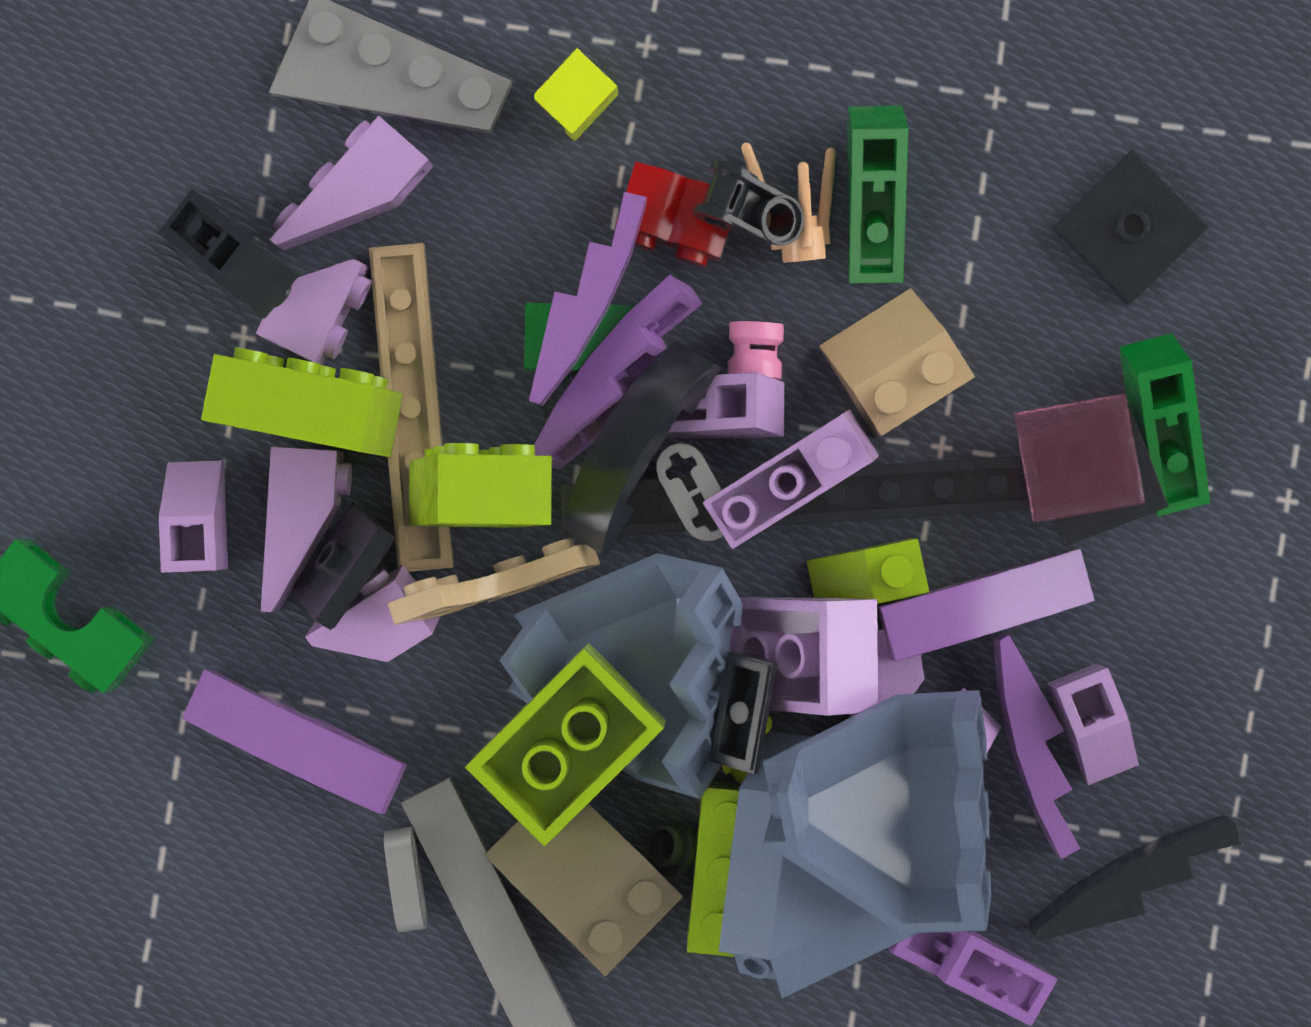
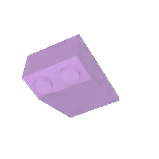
[729,597,878,715]

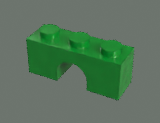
[0,539,155,694]

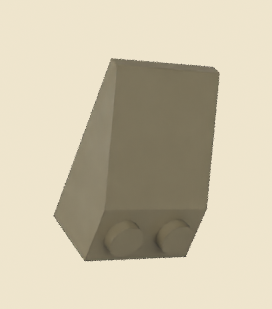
[484,804,683,977]

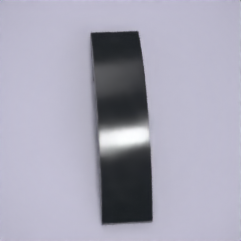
[562,341,721,556]

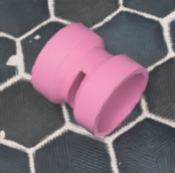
[727,321,784,380]

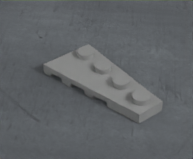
[269,0,513,133]

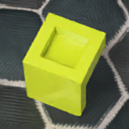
[534,48,618,141]

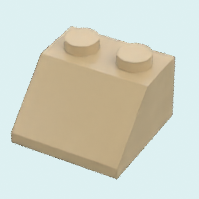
[818,288,975,438]

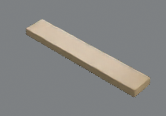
[369,243,454,572]

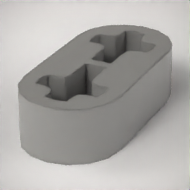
[656,443,723,541]
[384,826,427,932]

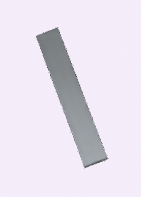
[401,776,576,1027]

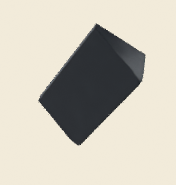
[709,652,778,774]

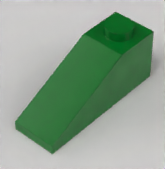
[847,105,909,284]
[1119,333,1210,516]

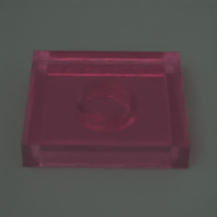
[1014,393,1145,523]

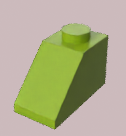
[806,537,930,604]

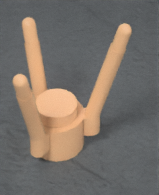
[741,143,836,263]

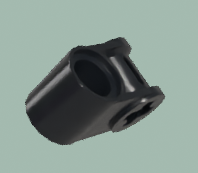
[692,160,804,245]

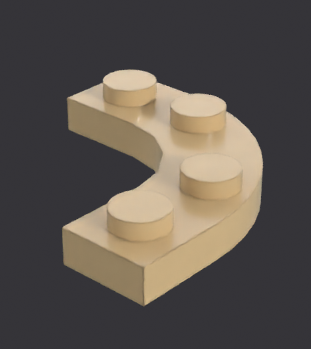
[387,538,600,625]

